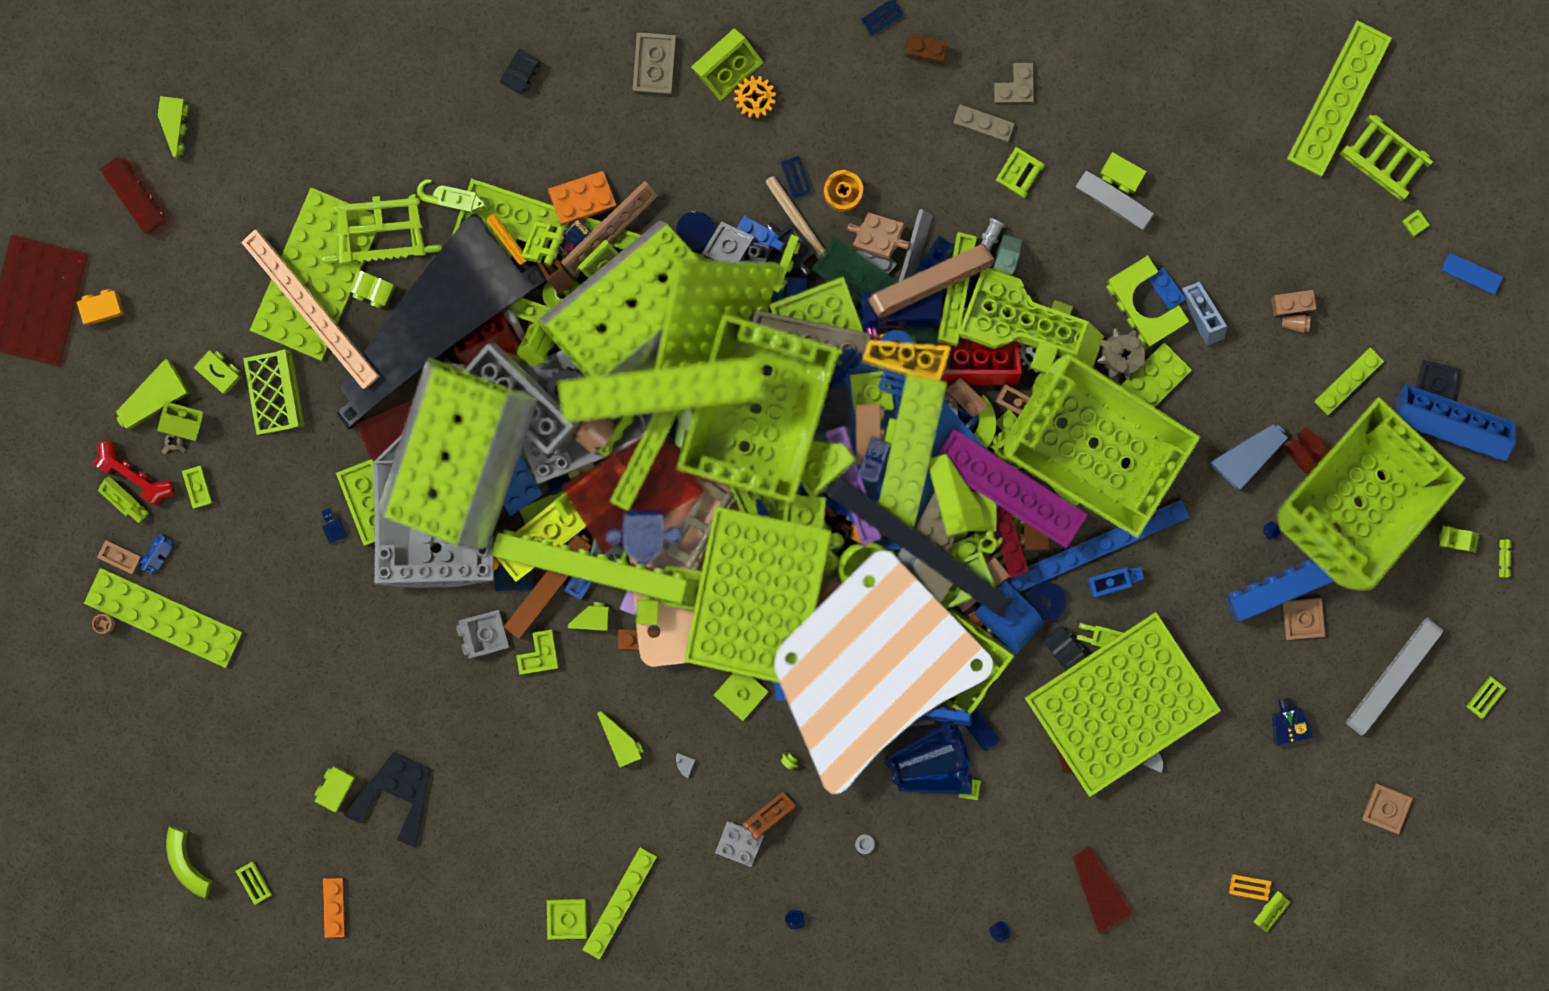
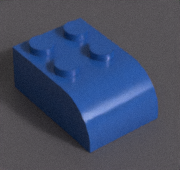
[974,581,1043,654]

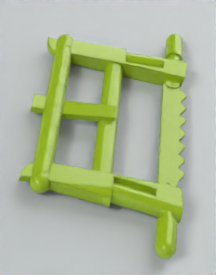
[321,194,443,263]

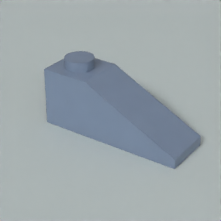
[1182,282,1227,346]

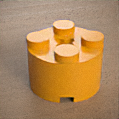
[824,170,863,212]

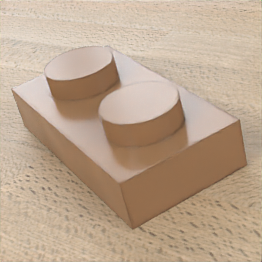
[946,378,987,418]
[97,540,142,574]

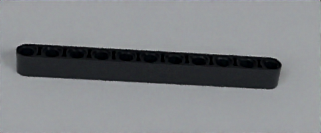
[826,477,1013,618]

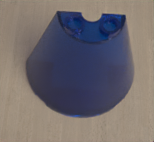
[886,721,973,794]

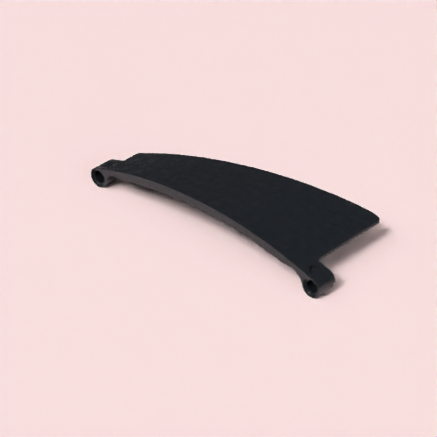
[336,213,548,430]

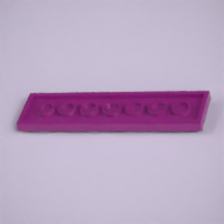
[937,430,1087,548]

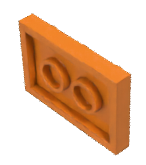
[548,171,616,226]

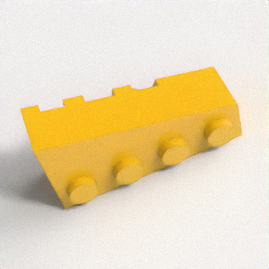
[861,341,950,381]

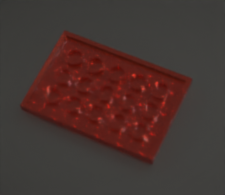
[0,234,88,366]
[562,432,704,554]

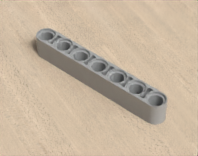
[1346,617,1443,736]

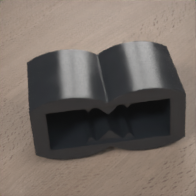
[500,48,541,95]
[1042,626,1086,670]

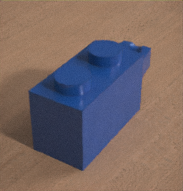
[1087,567,1144,597]

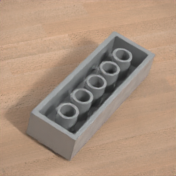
[464,343,579,454]

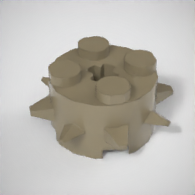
[1097,328,1147,380]

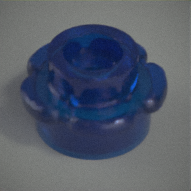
[1263,521,1281,540]

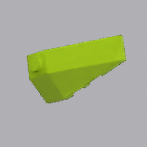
[928,454,985,536]

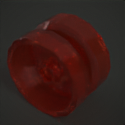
[1283,427,1329,476]

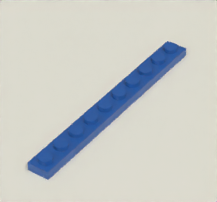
[1004,500,1190,592]

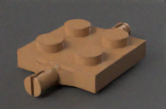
[847,212,911,260]

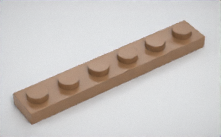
[560,181,658,277]

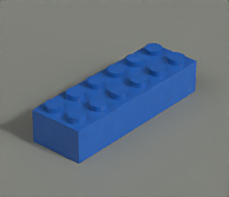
[1395,383,1516,461]
[1225,559,1334,621]

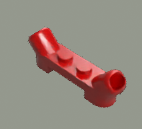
[93,440,175,507]

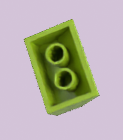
[691,28,764,101]

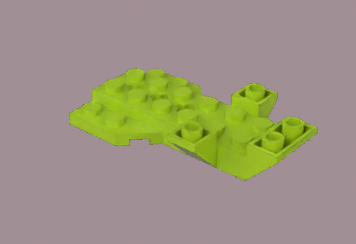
[958,268,1104,373]

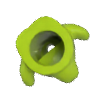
[974,530,1003,553]

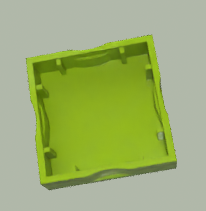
[945,608,1014,715]

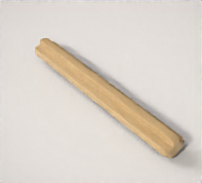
[766,176,827,260]

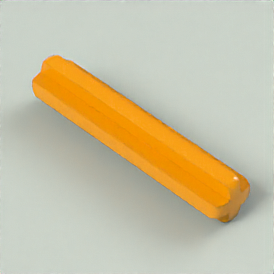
[487,214,527,265]

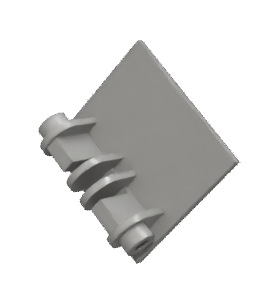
[715,821,764,867]

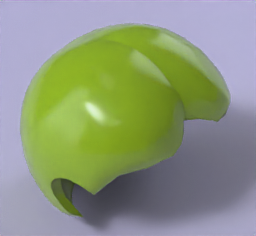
[838,543,886,588]

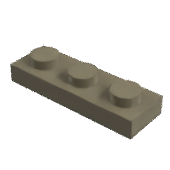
[953,104,1015,142]

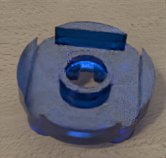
[1026,582,1066,621]

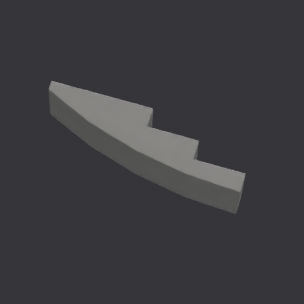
[1075,171,1154,231]

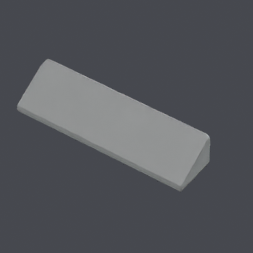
[898,209,933,283]

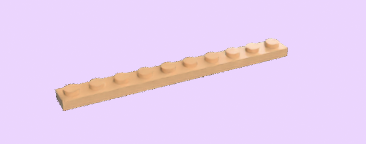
[241,229,380,389]

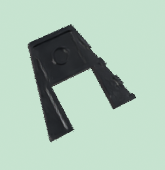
[343,752,430,848]

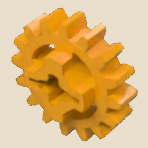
[734,76,776,119]

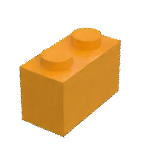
[77,289,125,326]

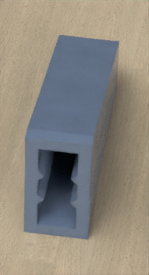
[1209,425,1288,490]

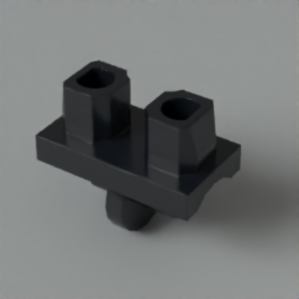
[748,242,772,262]

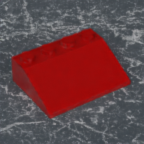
[939,322,1022,385]

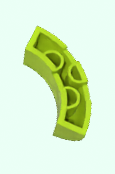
[166,825,213,899]

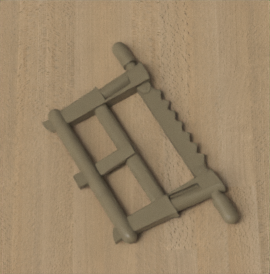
[634,470,736,569]

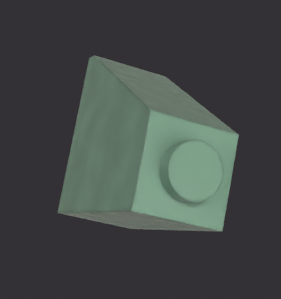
[992,234,1022,275]

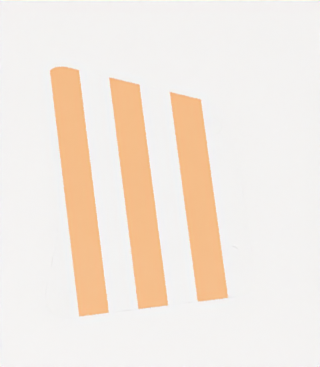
[775,551,993,794]

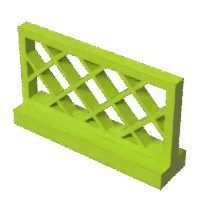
[243,349,305,435]

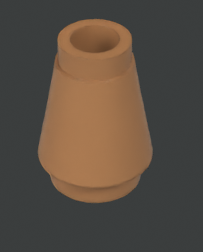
[1282,314,1311,333]

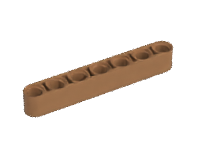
[869,244,995,317]

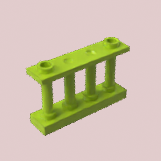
[1339,115,1433,201]

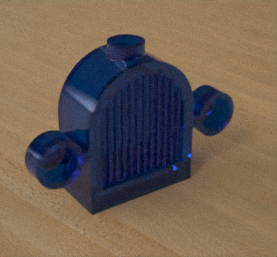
[605,510,682,565]

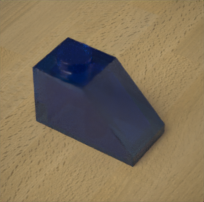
[916,235,954,273]

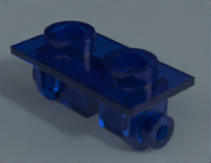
[830,347,862,386]

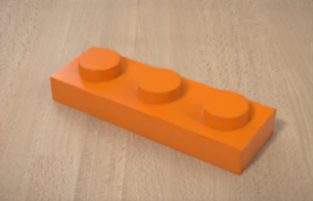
[323,878,345,938]

